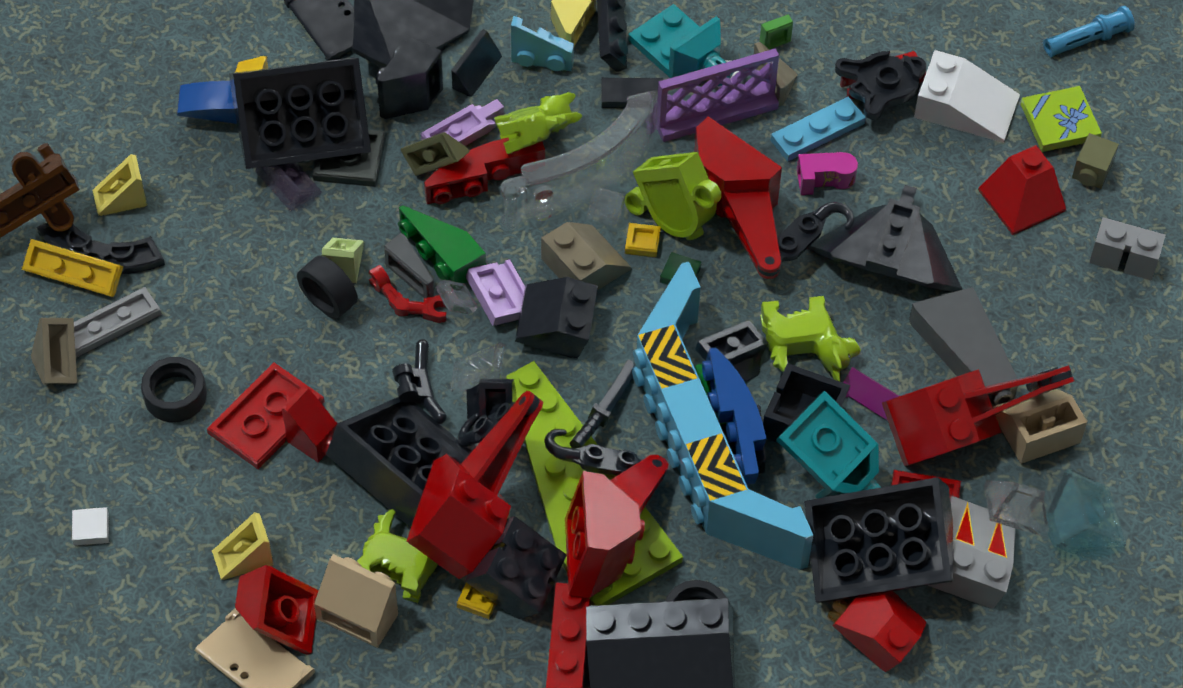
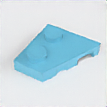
[511,16,574,71]

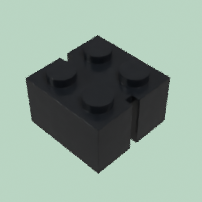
[763,363,850,443]
[465,516,567,619]

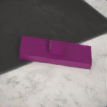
[843,367,899,420]

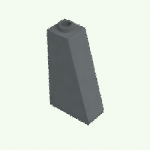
[909,287,1018,405]

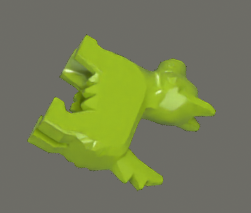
[494,92,582,154]
[760,296,861,382]
[357,509,438,603]

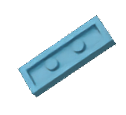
[770,97,866,162]

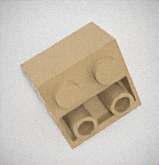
[992,389,1087,464]
[314,554,398,648]

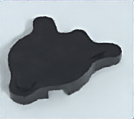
[835,51,926,120]

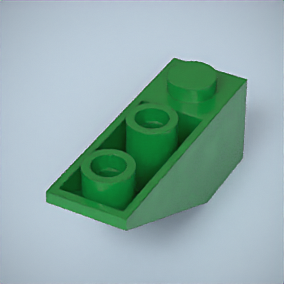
[398,205,486,289]

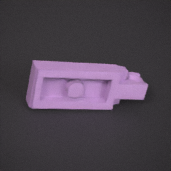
[421,99,504,146]

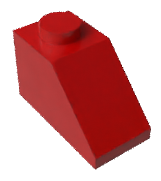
[282,385,338,463]

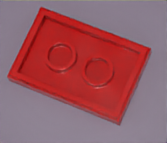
[207,362,325,469]

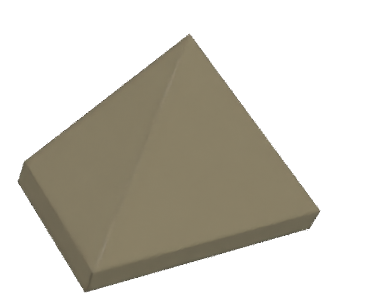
[753,42,798,106]
[31,318,77,384]

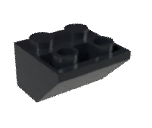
[376,36,443,119]

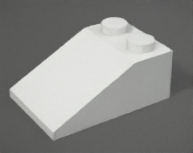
[914,50,1020,143]

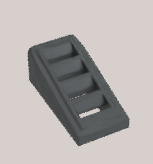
[384,233,434,298]

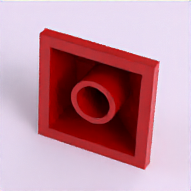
[978,145,1066,235]
[235,564,319,654]
[832,591,927,672]

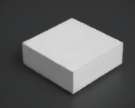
[72,507,109,546]

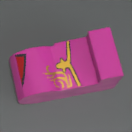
[797,152,858,195]

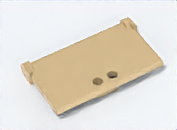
[195,608,315,688]

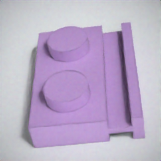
[466,259,525,326]

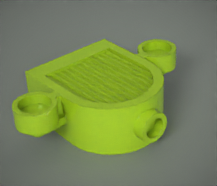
[624,152,721,240]

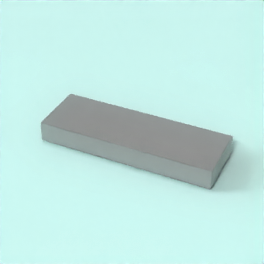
[74,287,162,358]

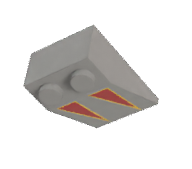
[928,496,1016,608]

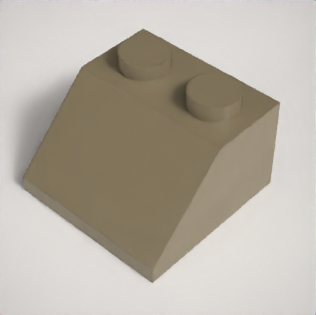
[541,222,631,290]

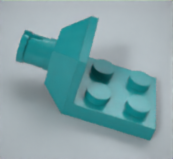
[628,4,734,86]
[776,391,881,499]

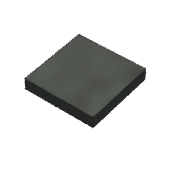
[313,130,385,187]

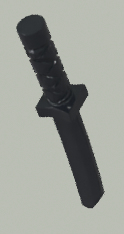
[570,360,634,448]

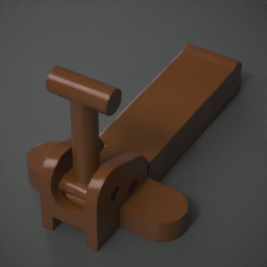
[0,143,80,238]

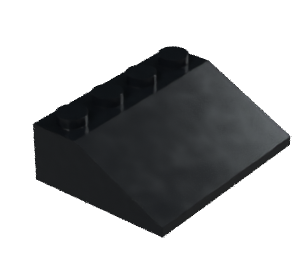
[229,57,371,169]
[326,397,472,528]
[804,477,953,603]
[586,598,735,688]

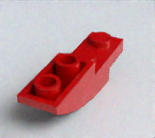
[424,137,545,204]

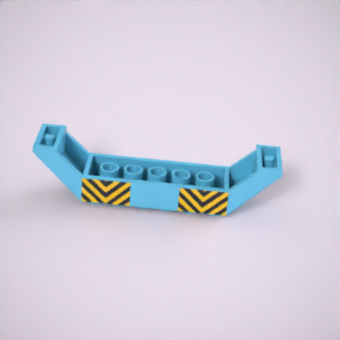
[632,262,813,570]

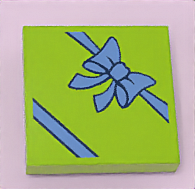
[1020,86,1102,152]

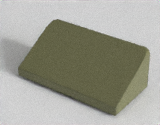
[400,132,470,176]

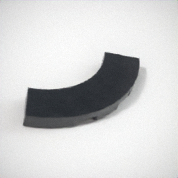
[37,223,165,274]

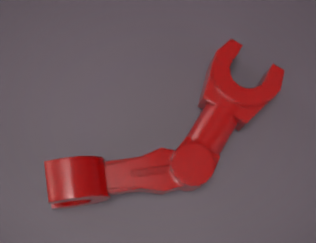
[369,265,448,323]

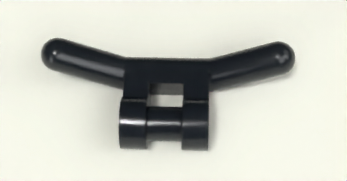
[392,339,447,424]

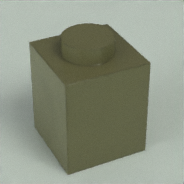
[1072,133,1119,189]

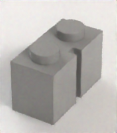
[1089,217,1166,281]

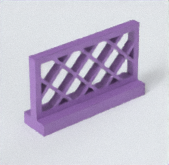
[652,48,779,142]

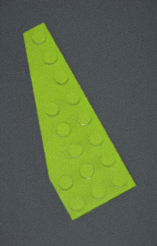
[506,361,683,606]

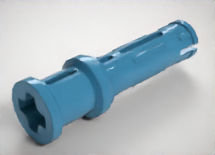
[1043,6,1135,57]

